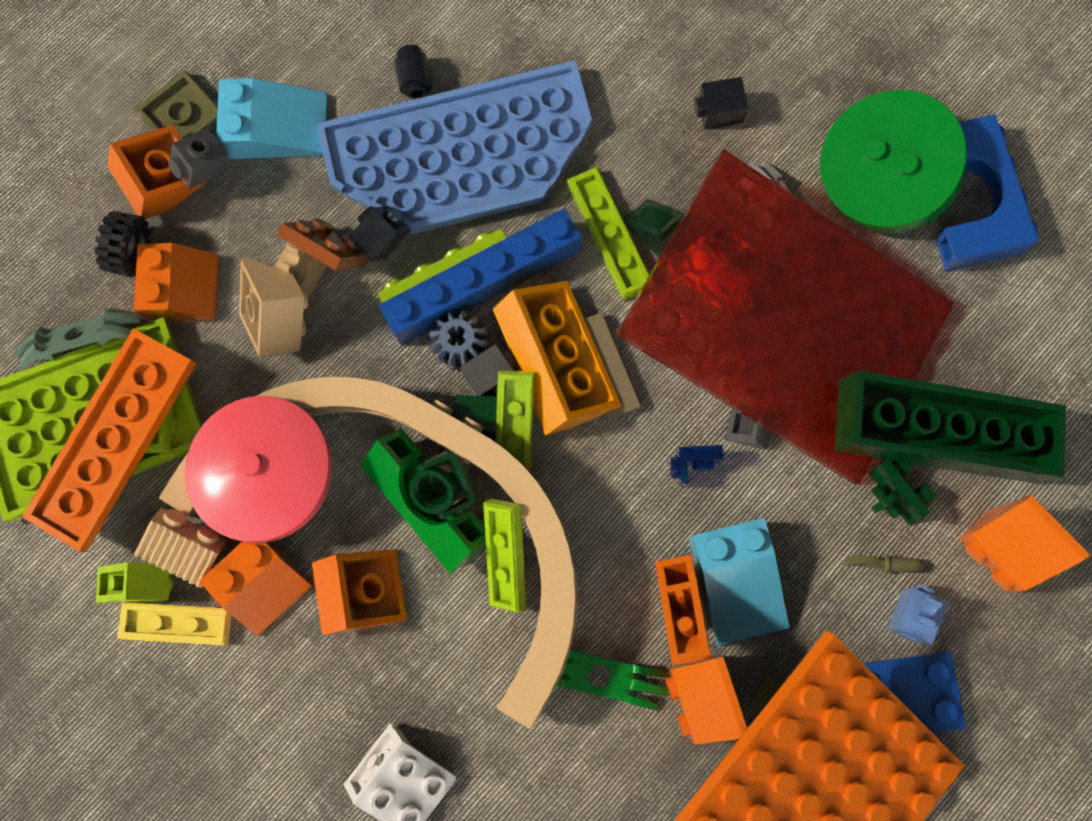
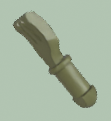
[842,555,923,573]

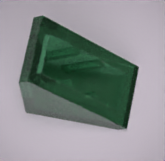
[624,198,688,258]

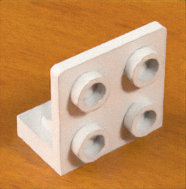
[343,723,456,821]

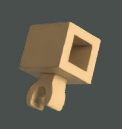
[274,242,327,298]

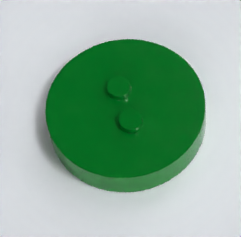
[820,90,967,234]

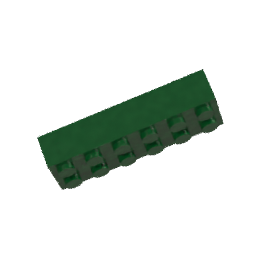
[834,370,1066,484]

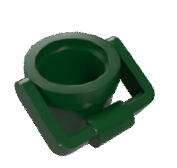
[409,450,475,519]

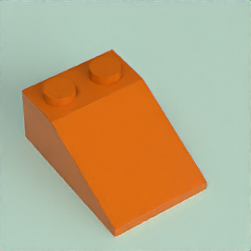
[960,495,1090,593]
[665,656,747,745]

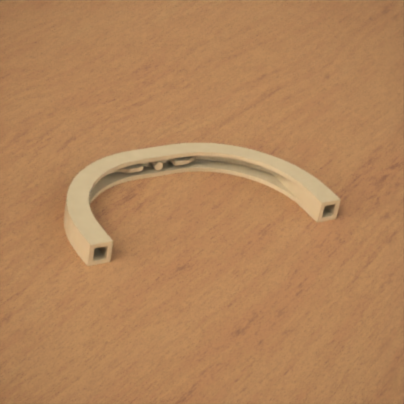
[159,377,578,729]

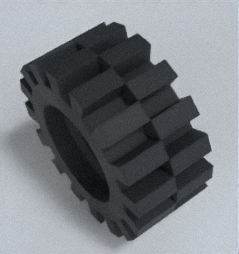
[95,211,151,277]

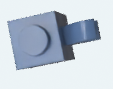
[887,584,948,645]

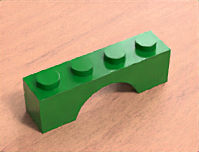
[359,428,486,574]

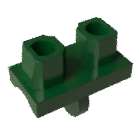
[868,460,937,525]

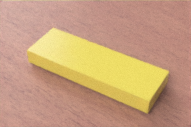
[117,602,232,645]

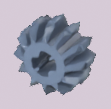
[429,310,488,370]

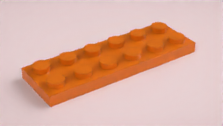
[22,328,197,553]

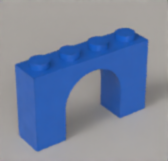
[936,114,1039,271]

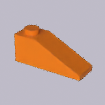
[655,554,712,666]

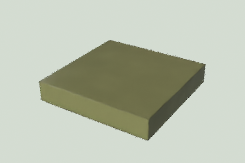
[133,69,218,139]

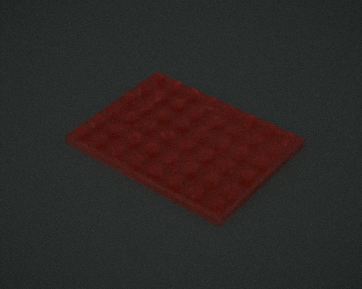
[615,149,954,484]

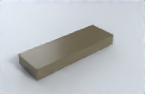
[584,312,641,422]

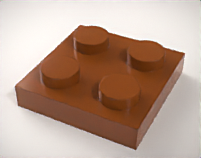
[277,218,368,271]

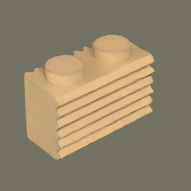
[134,507,228,587]

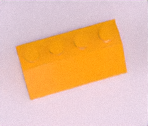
[493,281,622,436]

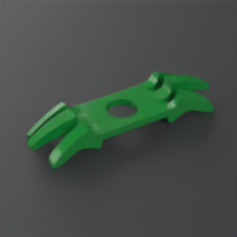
[556,650,669,711]

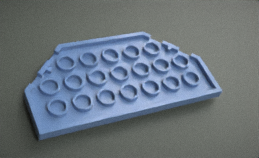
[317,60,592,234]

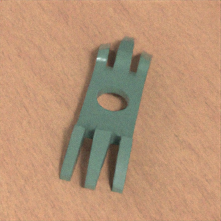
[13,308,141,371]

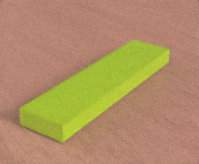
[567,166,655,301]

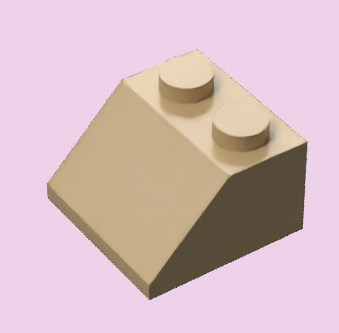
[239,258,308,357]

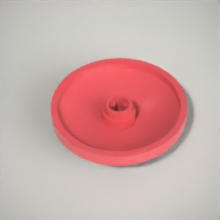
[185,396,333,543]

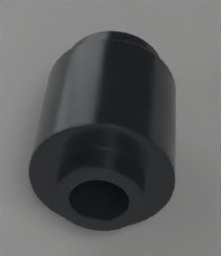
[394,45,432,99]

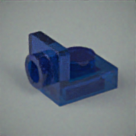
[670,445,723,487]

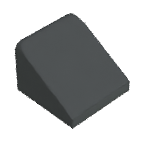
[725,406,774,449]

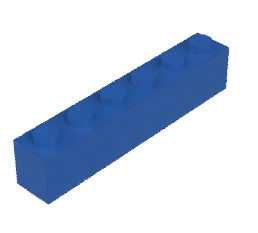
[379,208,582,346]

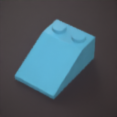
[216,78,328,159]
[689,518,789,646]

